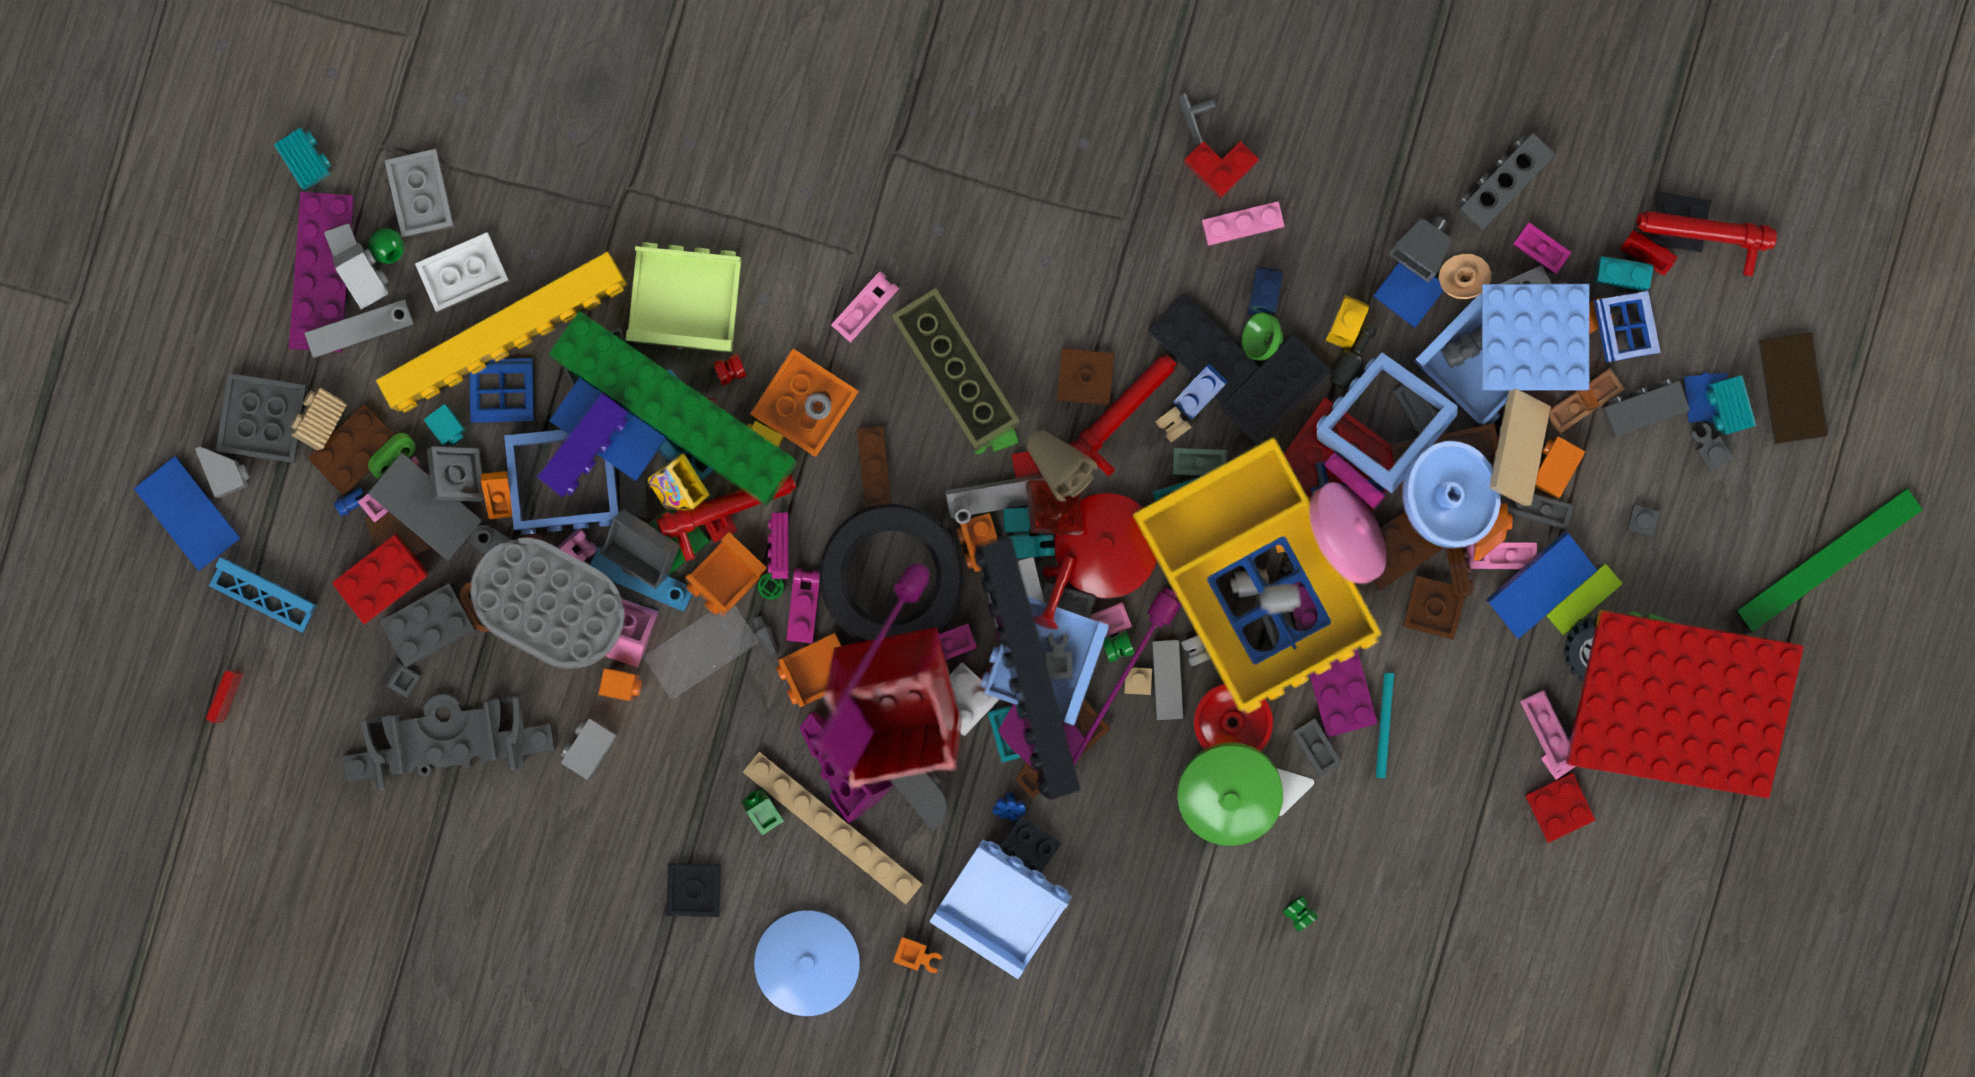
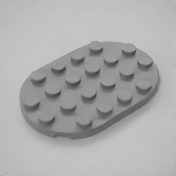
[471,538,624,669]

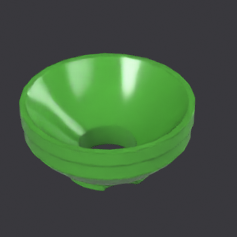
[1242,312,1283,360]

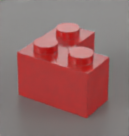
[1183,141,1259,199]

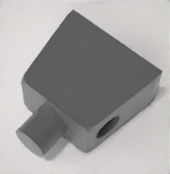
[1388,216,1451,283]

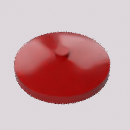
[1054,493,1157,598]

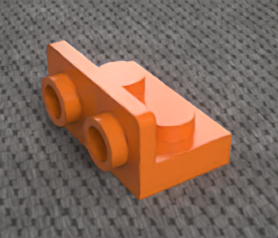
[956,513,997,572]

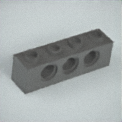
[1458,133,1556,232]

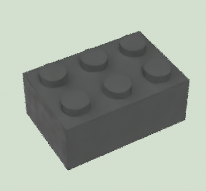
[380,583,477,667]

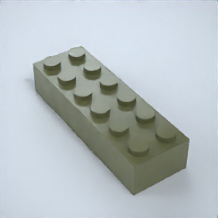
[891,288,1020,452]

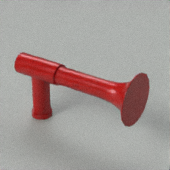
[1033,556,1075,630]

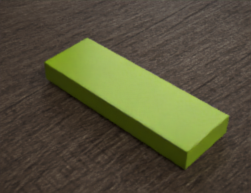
[1546,564,1623,635]

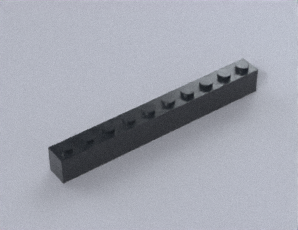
[974,536,1081,800]

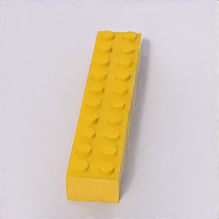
[376,252,628,413]

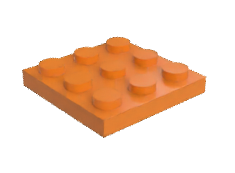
[750,349,859,457]

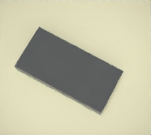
[367,453,482,561]

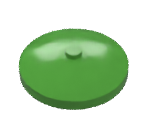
[1178,743,1283,846]

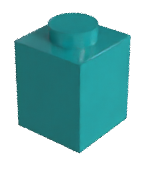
[424,404,466,446]

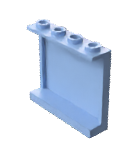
[1414,293,1509,426]
[980,597,1109,725]
[930,839,1071,979]

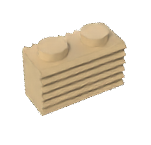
[290,388,347,450]

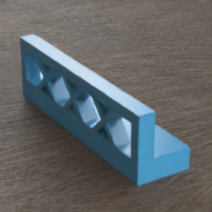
[209,558,317,633]

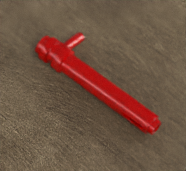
[1636,211,1777,276]
[1069,354,1177,476]
[656,474,796,562]

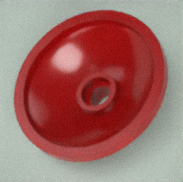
[1194,684,1273,751]

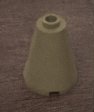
[1027,430,1097,501]

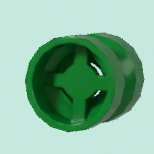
[758,573,785,599]
[1103,630,1134,663]
[1282,895,1319,932]

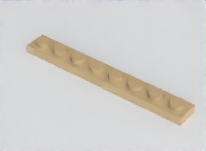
[743,751,922,904]

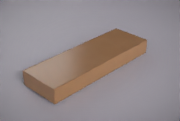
[1548,368,1625,434]

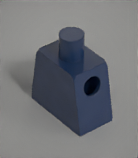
[1247,265,1283,316]

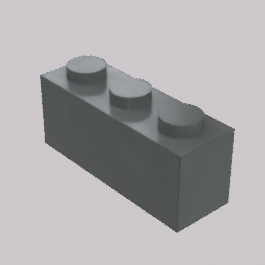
[1602,378,1690,438]

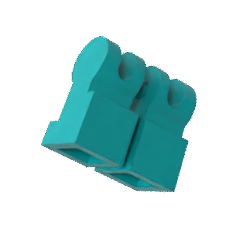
[1003,507,1055,559]

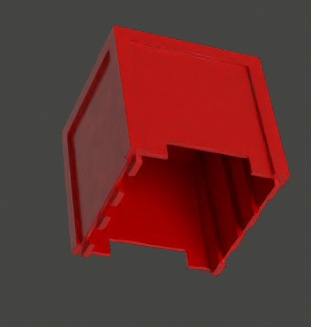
[825,627,962,788]

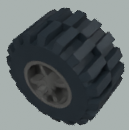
[1564,613,1598,682]

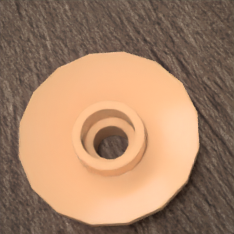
[1439,254,1491,299]

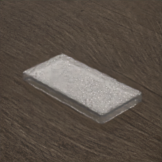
[643,605,759,700]

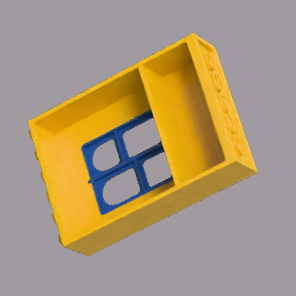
[1133,438,1382,713]

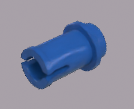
[333,487,365,516]

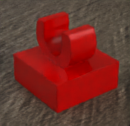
[705,515,738,543]

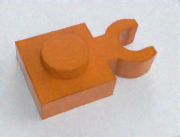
[893,936,942,973]

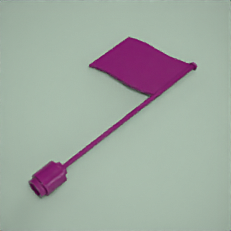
[812,563,929,778]
[998,587,1181,799]

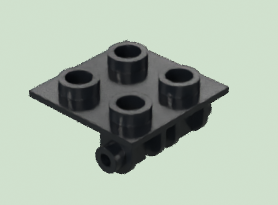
[999,815,1062,873]

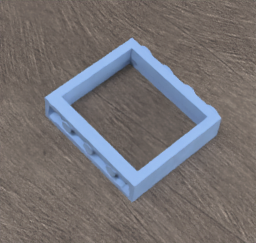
[1316,353,1458,493]

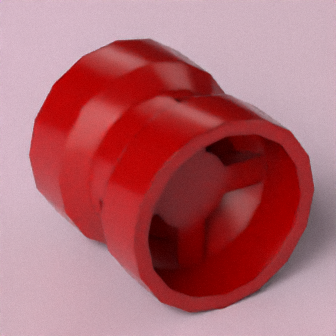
[713,353,747,386]

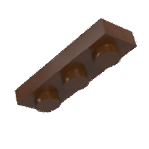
[857,426,891,508]

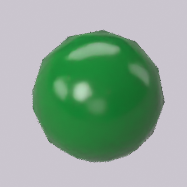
[367,228,404,264]

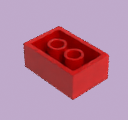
[332,533,429,625]

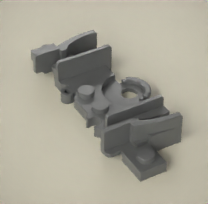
[343,693,555,791]

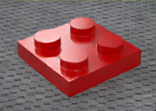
[1524,773,1596,843]

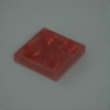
[1026,480,1083,535]

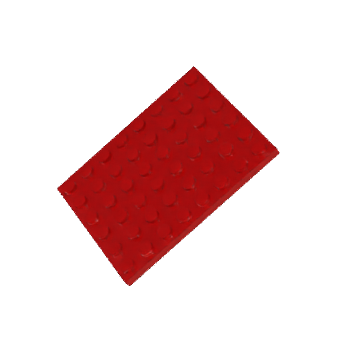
[1566,610,1804,798]

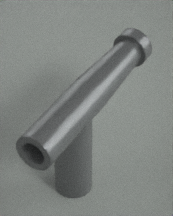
[1177,93,1216,146]

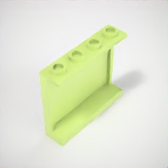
[626,242,742,353]

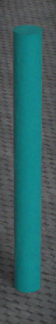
[1375,673,1394,778]

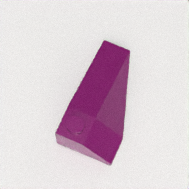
[799,712,893,824]

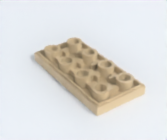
[1490,388,1551,506]

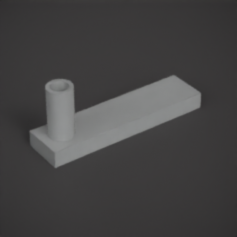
[304,299,413,358]
[945,474,1054,524]

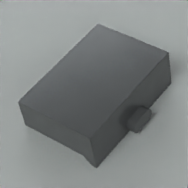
[600,509,679,589]

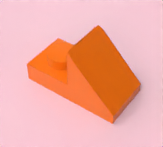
[481,471,512,519]

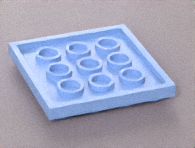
[1482,284,1589,391]

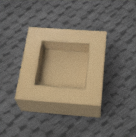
[1124,668,1152,695]

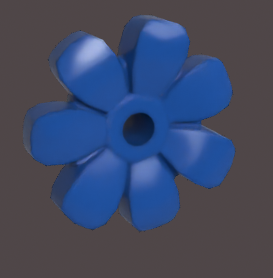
[992,793,1026,821]

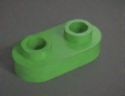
[368,433,416,479]

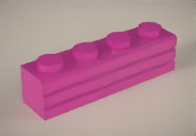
[1324,452,1385,509]
[768,513,789,579]

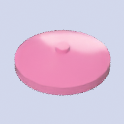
[1310,483,1387,584]

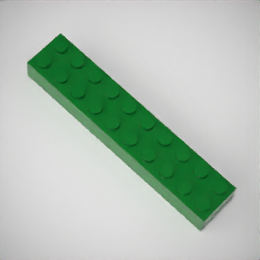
[549,311,797,507]

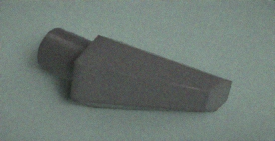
[752,616,778,657]

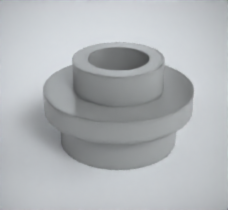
[805,393,831,420]

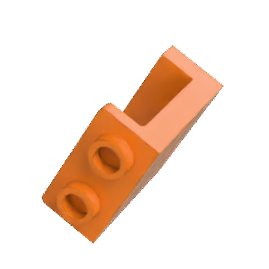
[685,532,767,617]
[776,633,842,707]

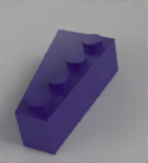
[537,393,629,497]

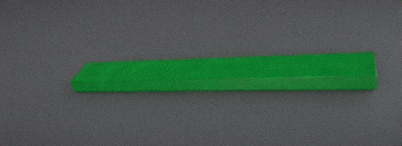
[1736,489,1923,632]

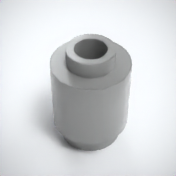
[1230,568,1269,598]
[1260,584,1300,614]

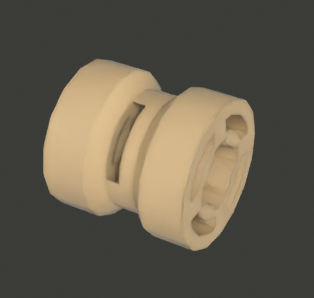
[1155,407,1192,443]

